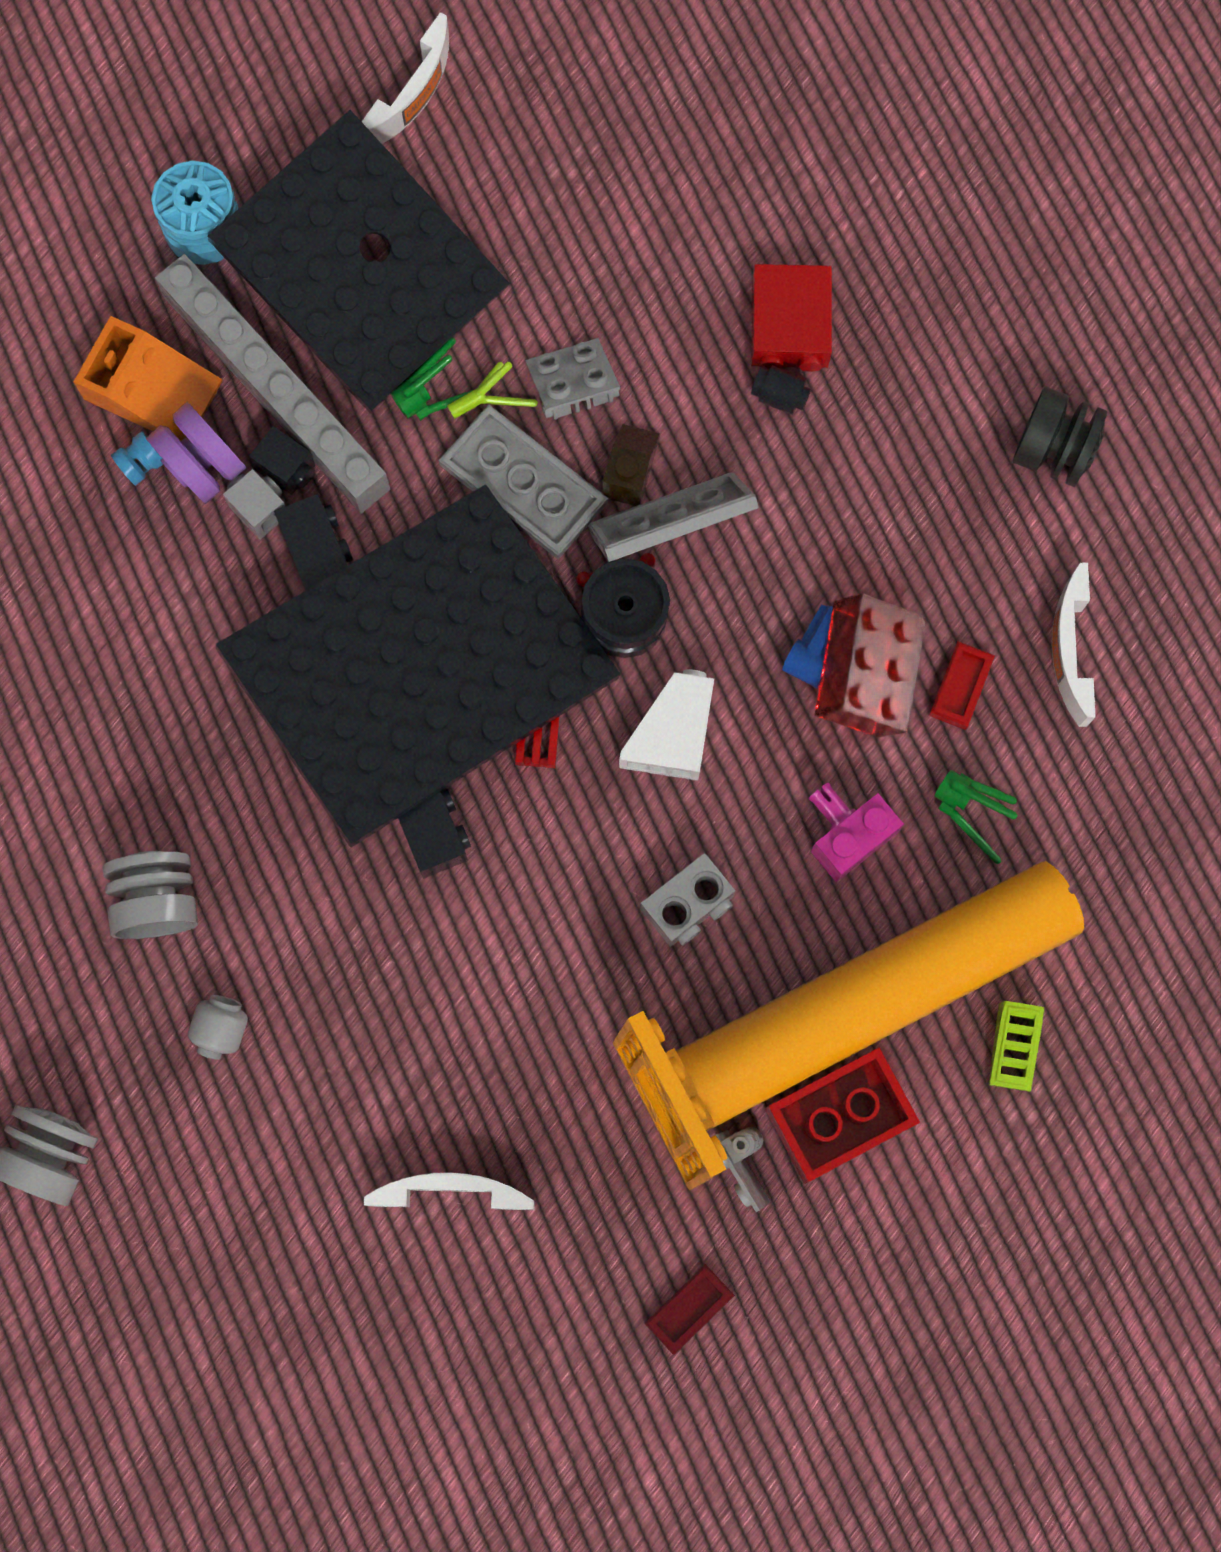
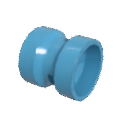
[111,431,163,486]

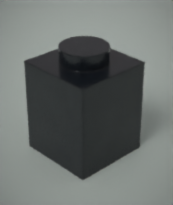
[249,426,315,495]

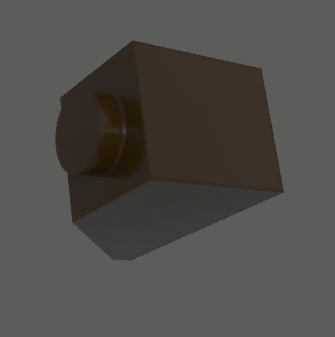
[603,424,660,506]

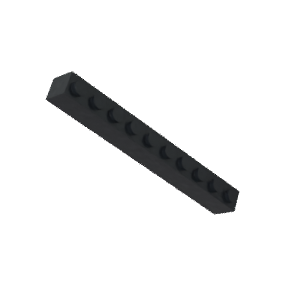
[274,494,471,879]

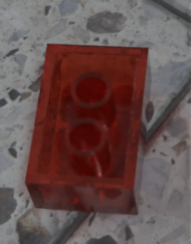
[814,593,926,738]

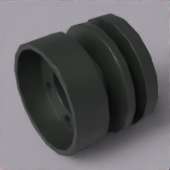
[1012,386,1108,487]

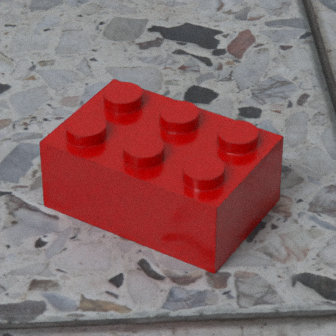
[765,1047,920,1184]

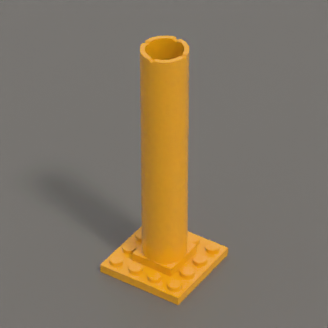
[613,861,1084,1191]

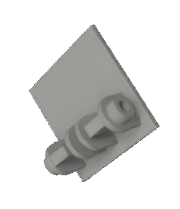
[525,338,620,420]
[715,1127,771,1212]

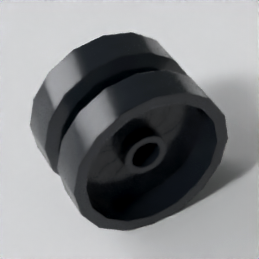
[581,558,670,658]

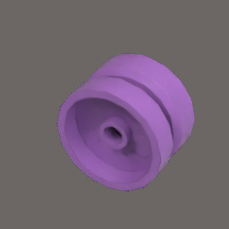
[146,401,247,504]

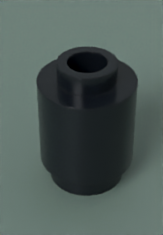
[751,365,811,415]

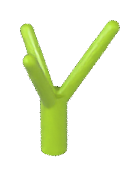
[447,362,538,419]

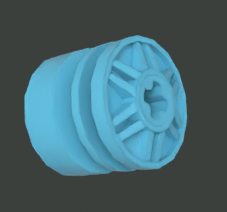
[151,161,239,265]

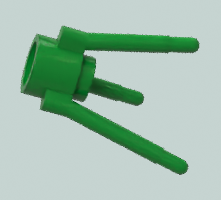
[390,338,475,421]
[934,770,1018,864]

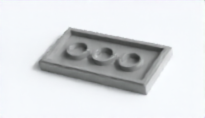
[438,404,608,560]
[588,472,759,562]

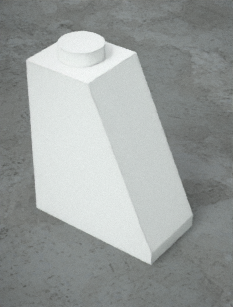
[619,669,714,780]

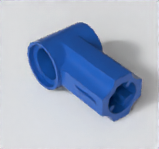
[782,604,851,689]

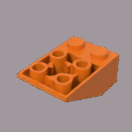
[73,315,223,441]

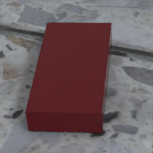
[644,1264,735,1355]

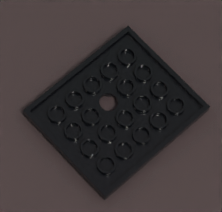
[208,110,510,413]

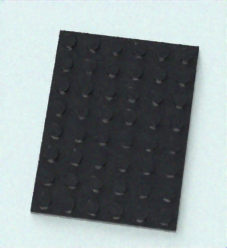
[216,484,620,848]

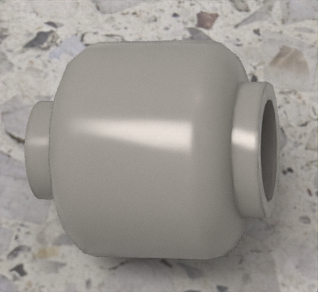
[188,995,248,1060]

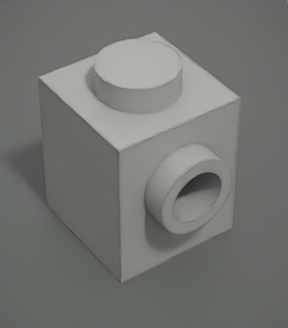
[223,469,285,540]

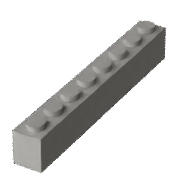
[155,254,391,514]

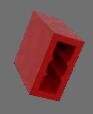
[751,264,832,372]

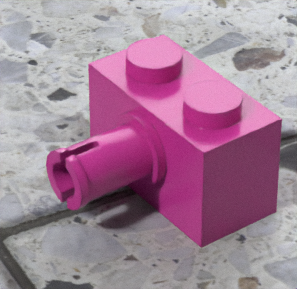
[808,782,904,883]

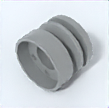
[102,851,198,939]
[0,1105,98,1206]

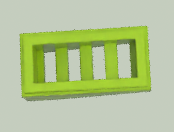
[989,1001,1044,1092]

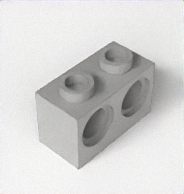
[640,853,736,947]

